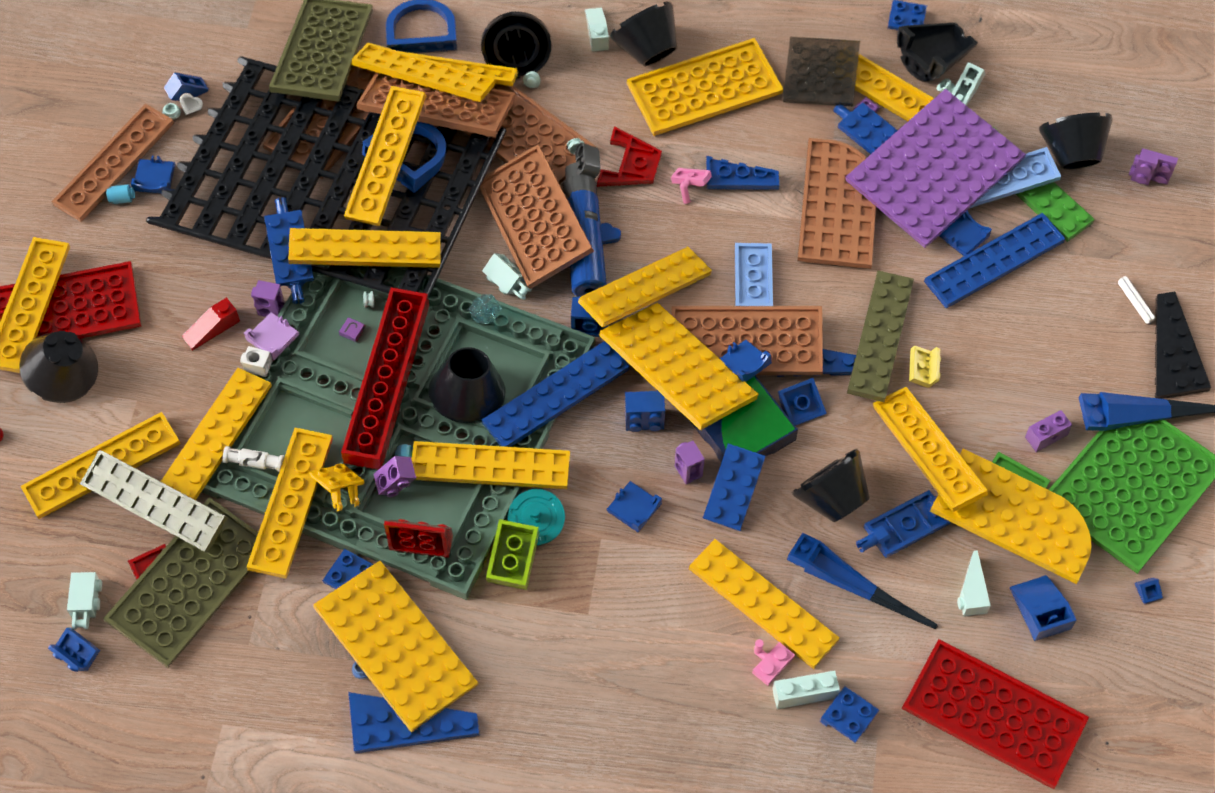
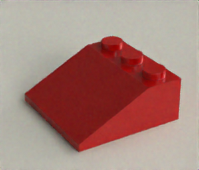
[384,519,453,558]

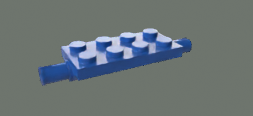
[833,102,898,154]
[264,197,314,304]
[856,490,951,558]

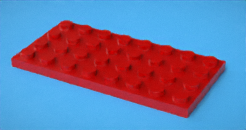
[0,261,142,339]
[902,639,1089,789]

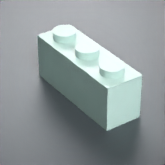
[773,671,840,709]

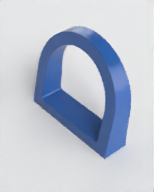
[386,0,457,53]
[362,122,446,192]

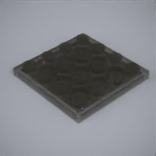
[783,37,860,107]

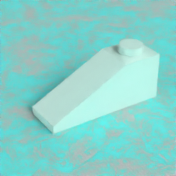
[585,8,609,52]
[952,62,985,106]
[957,550,991,617]

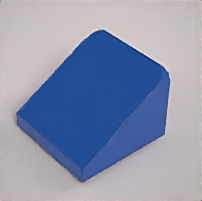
[1135,578,1163,604]

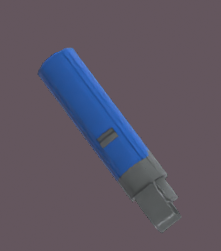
[563,143,607,297]

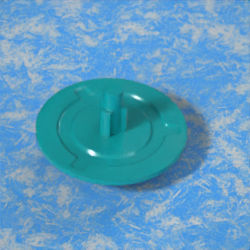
[508,489,565,545]

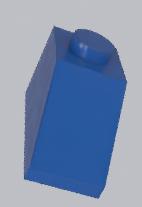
[164,72,209,101]

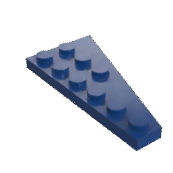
[348,692,480,754]

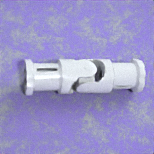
[223,446,285,472]

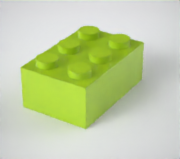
[486,519,540,590]

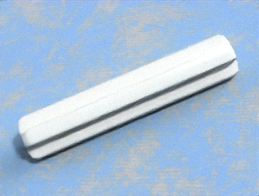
[1118,276,1155,324]

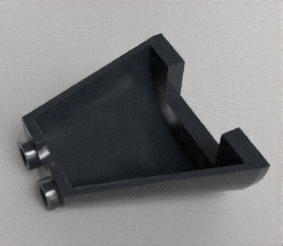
[897,22,978,82]

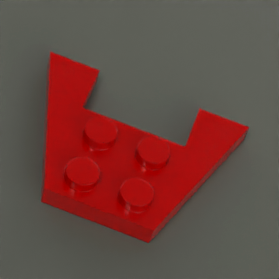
[597,126,662,187]

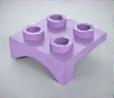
[244,312,300,360]

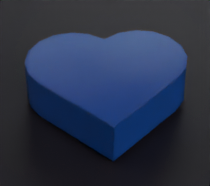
[601,223,621,245]

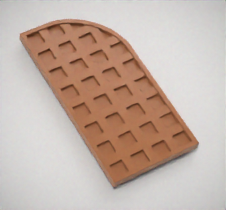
[797,138,876,269]

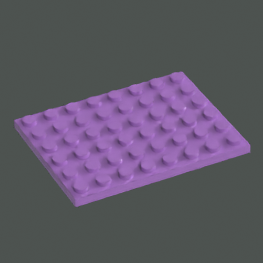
[845,88,1026,248]

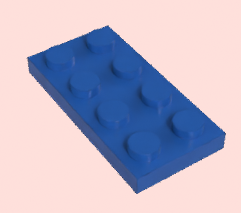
[703,444,766,531]

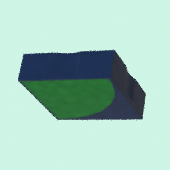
[689,375,798,462]

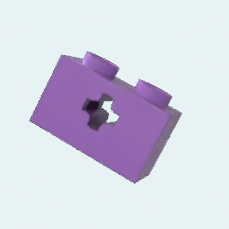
[1025,410,1072,452]

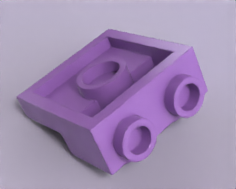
[1129,148,1178,185]

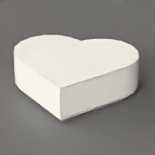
[180,93,203,115]

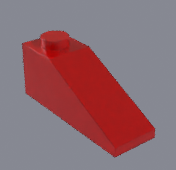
[182,297,240,351]

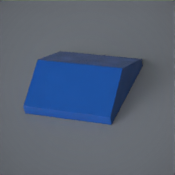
[778,378,827,426]

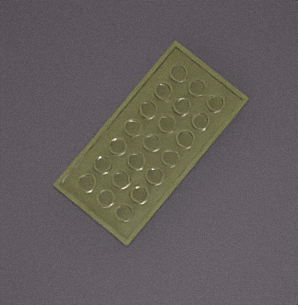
[269,0,373,101]
[103,497,258,668]

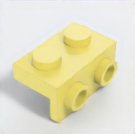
[909,346,941,388]

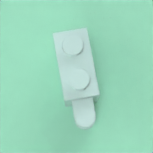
[482,253,532,300]
[67,572,102,630]

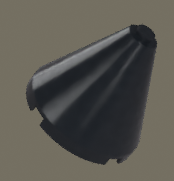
[481,11,552,79]

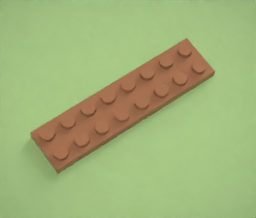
[52,104,174,222]

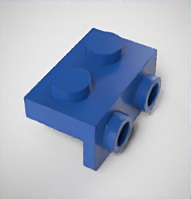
[48,627,100,672]

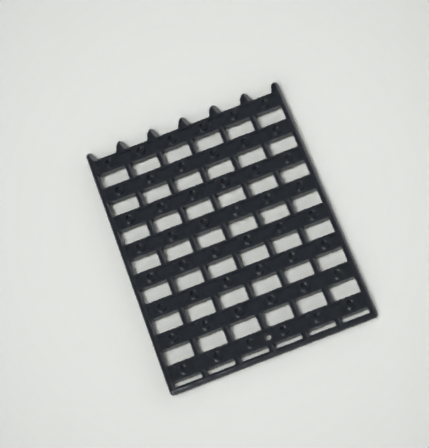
[146,56,506,298]

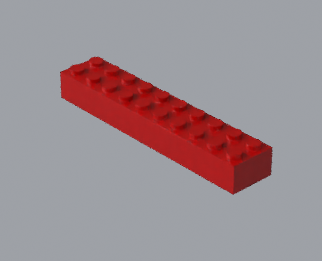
[341,287,429,470]

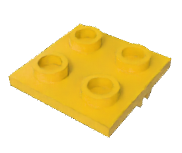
[309,464,365,512]

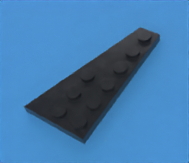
[1155,291,1211,399]

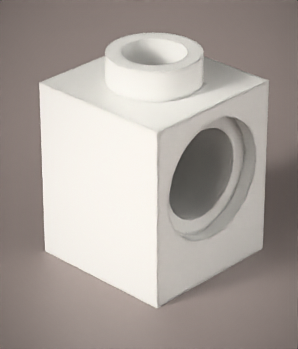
[240,346,273,377]

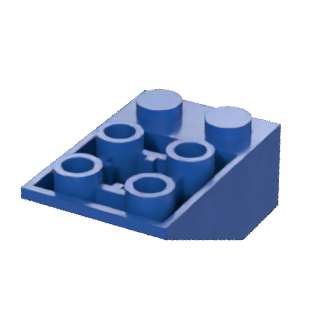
[1010,575,1077,641]

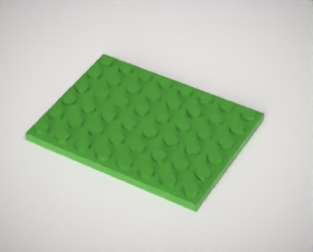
[1049,420,1215,574]

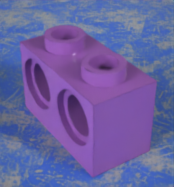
[251,280,285,317]
[675,440,705,484]
[374,456,416,497]

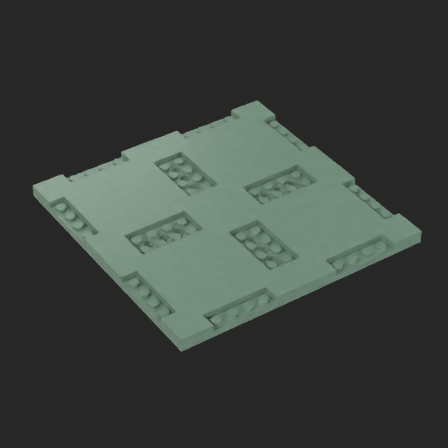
[202,265,595,600]

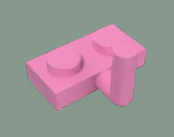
[671,168,712,204]
[752,639,795,686]

